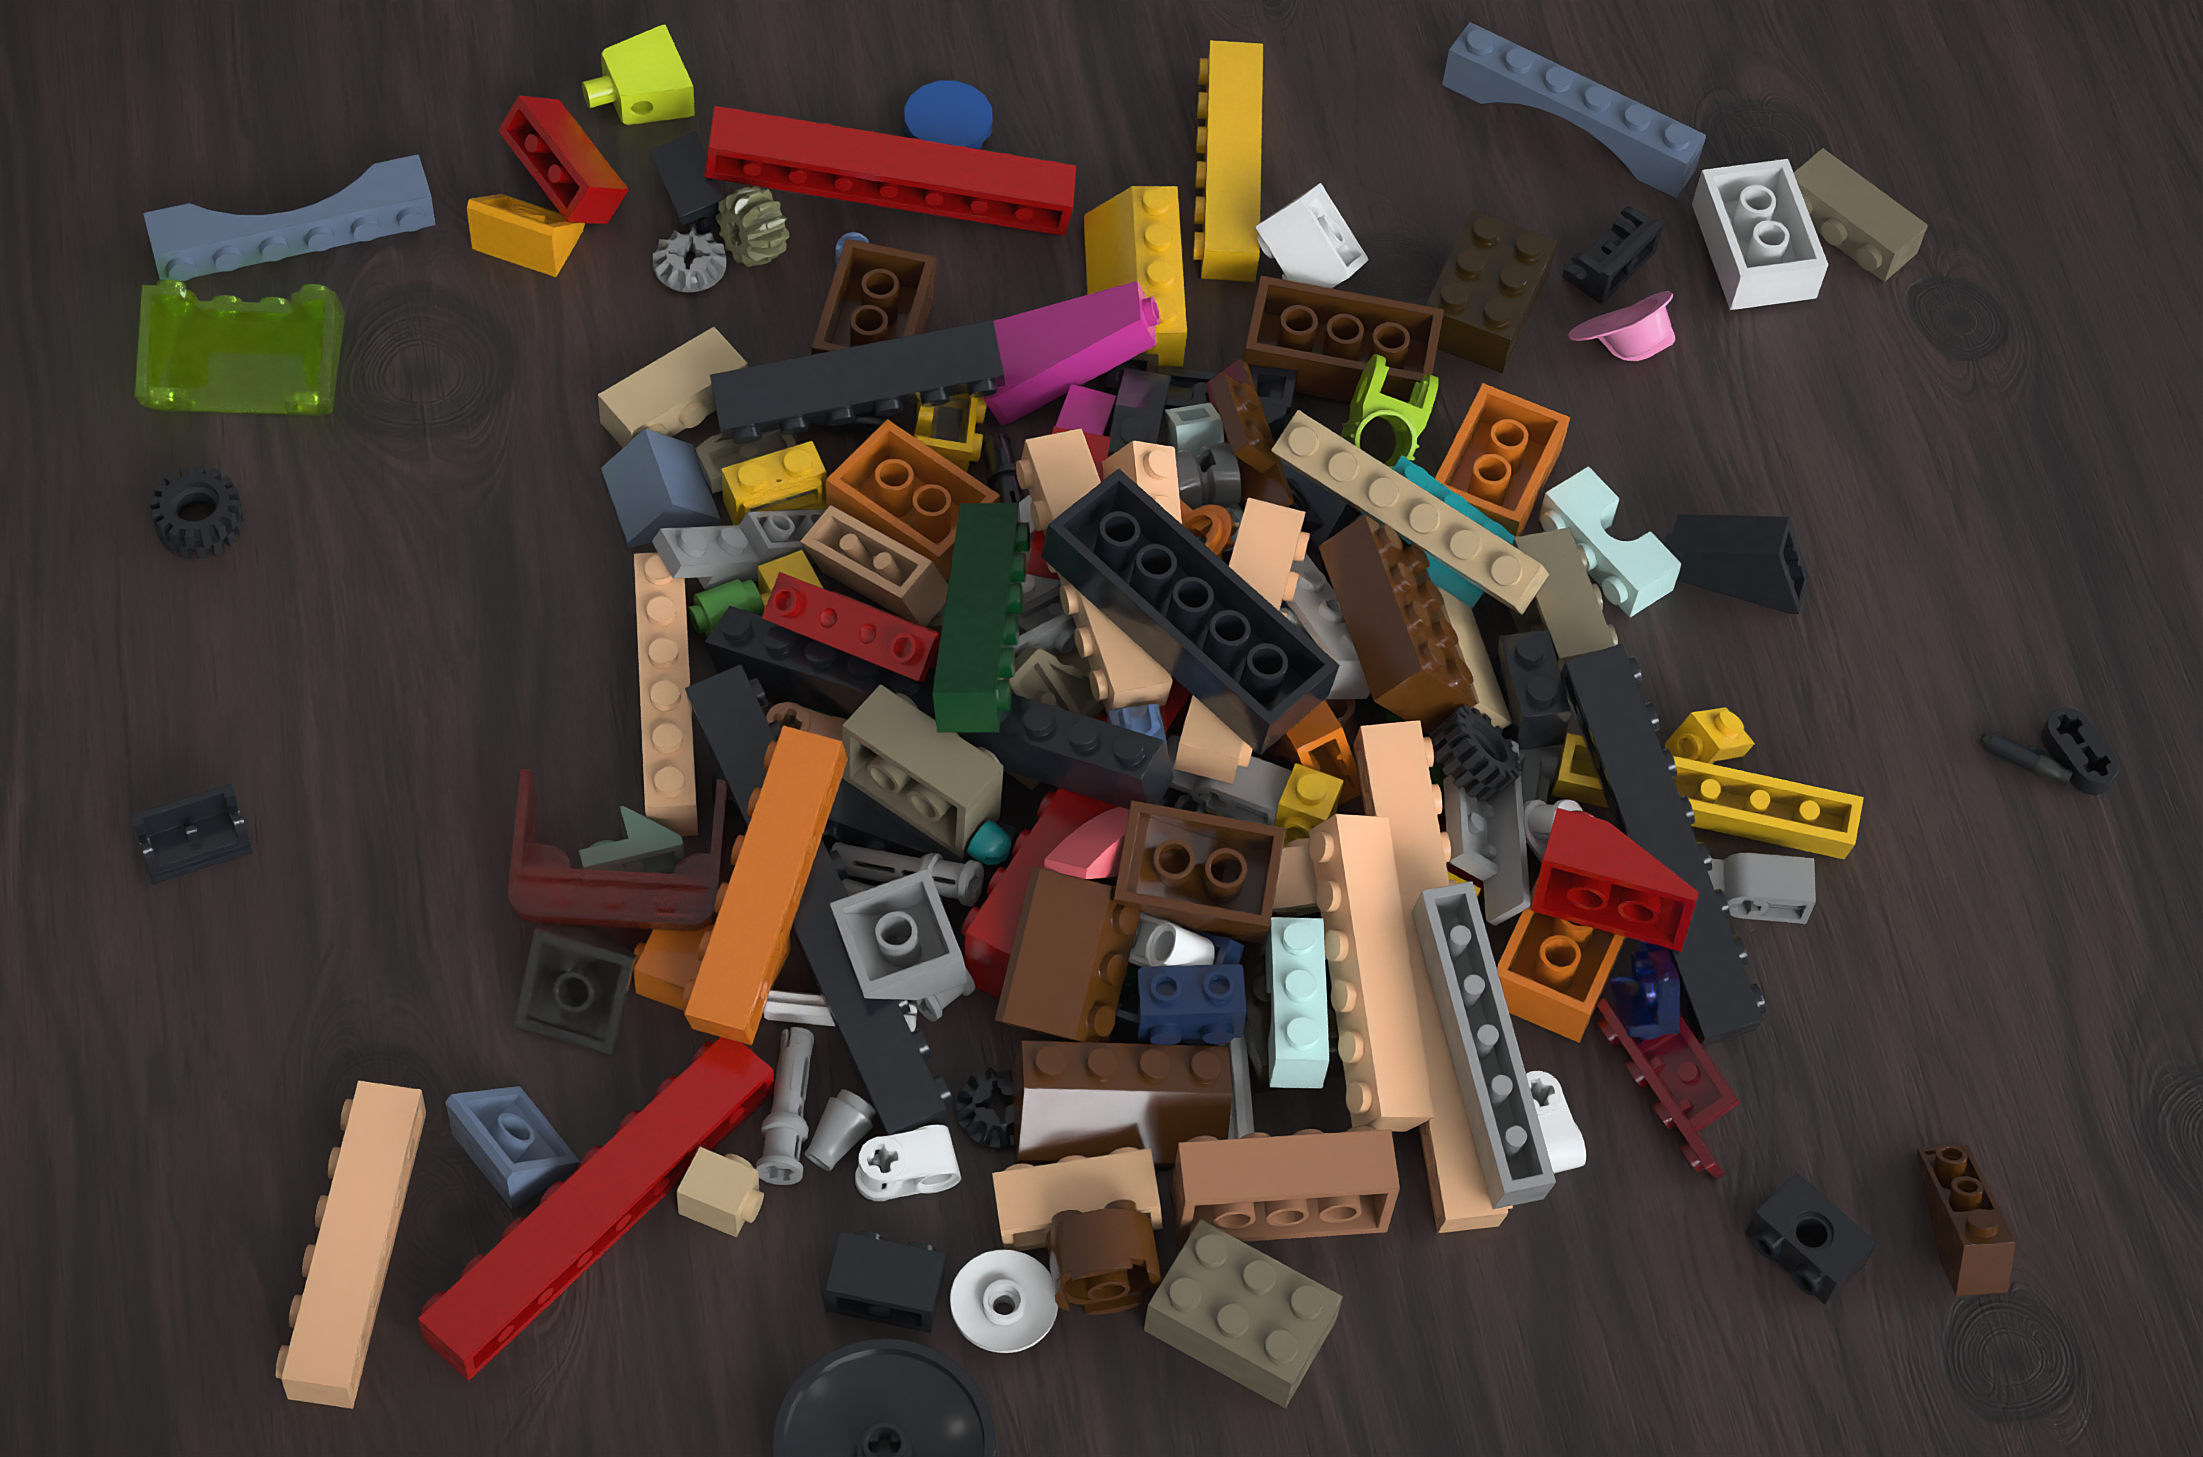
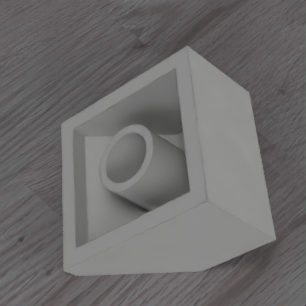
[830,868,968,1000]

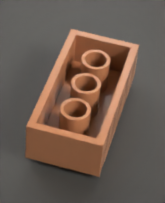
[1171,1126,1400,1246]

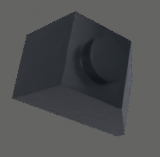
[1108,368,1171,456]

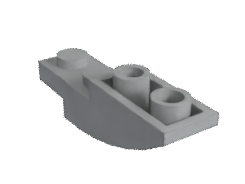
[652,509,825,589]

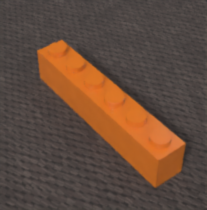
[681,726,848,1045]

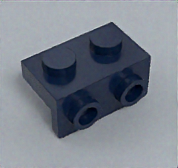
[1137,964,1247,1045]

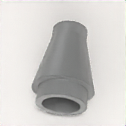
[804,1089,876,1171]

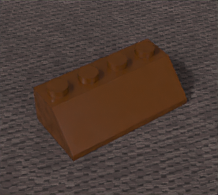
[1011,1040,1232,1168]

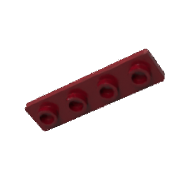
[1596,998,1741,1179]

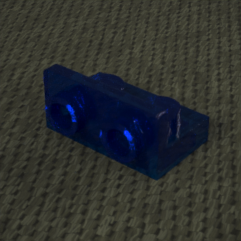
[1610,940,1680,1039]

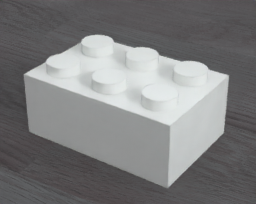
[1692,159,1828,310]

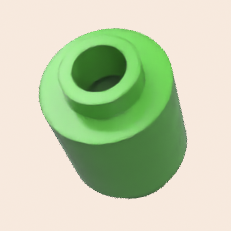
[688,579,764,637]

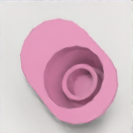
[1568,291,1675,361]

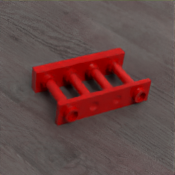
[762,572,941,683]

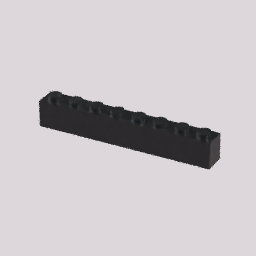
[1561,644,1766,1047]

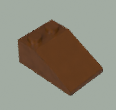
[1113,800,1286,944]

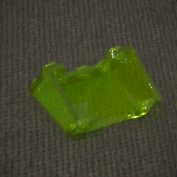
[135,279,345,415]

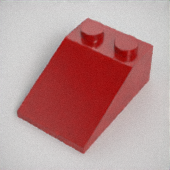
[1531,808,1699,952]

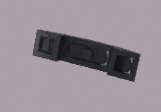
[1105,353,1297,414]

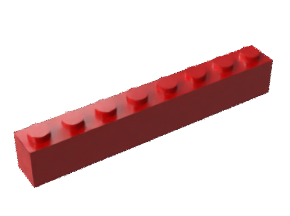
[704,106,1076,236]
[418,1037,774,1381]

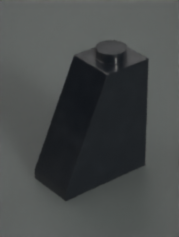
[1664,514,1809,614]

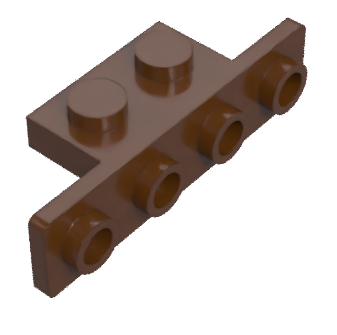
[1206,359,1294,508]

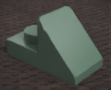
[578,806,685,892]

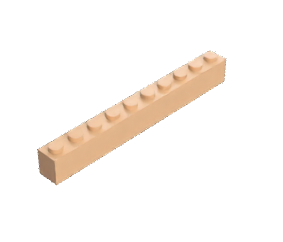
[1353,720,1513,1233]

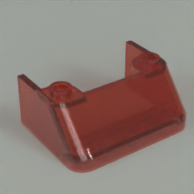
[508,769,730,931]

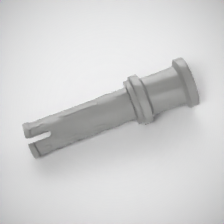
[830,842,984,907]
[755,1027,814,1185]

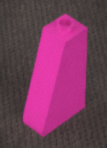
[984,281,1161,426]

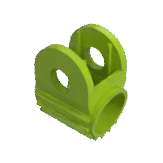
[1339,354,1438,469]

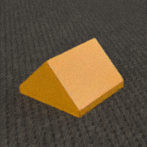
[467,194,585,277]

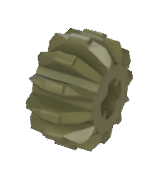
[716,186,790,267]

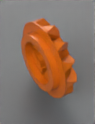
[1182,505,1238,561]

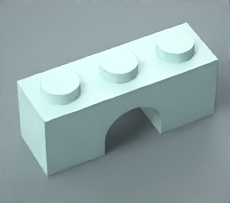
[1538,466,1682,617]
[1265,917,1329,1088]

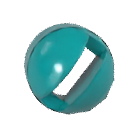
[967,820,1011,865]

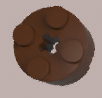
[1046,1199,1162,1315]

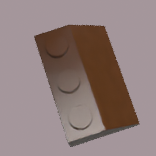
[995,867,1140,1043]

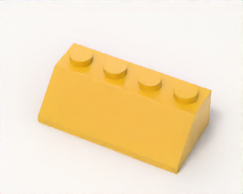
[1083,186,1187,367]

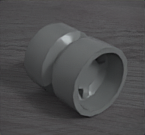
[1175,442,1241,510]

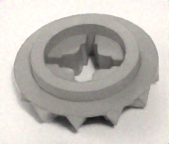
[653,227,727,292]

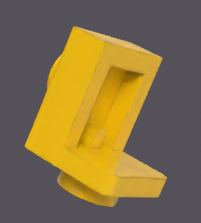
[1665,707,1755,764]

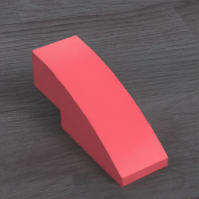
[1044,807,1130,879]

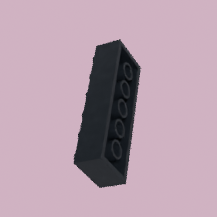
[1041,469,1340,755]

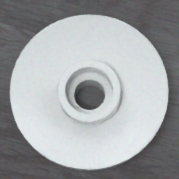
[950,1250,1058,1353]

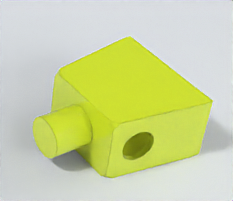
[582,25,695,125]

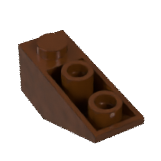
[1917,1144,2016,1296]

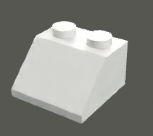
[1256,183,1369,288]

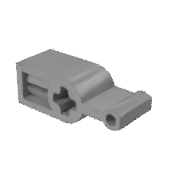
[1167,735,1292,826]
[1708,853,1816,924]

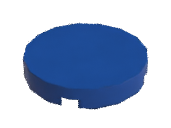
[904,81,993,149]

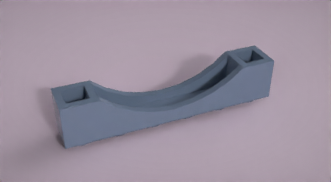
[1442,22,1706,198]
[143,154,436,285]

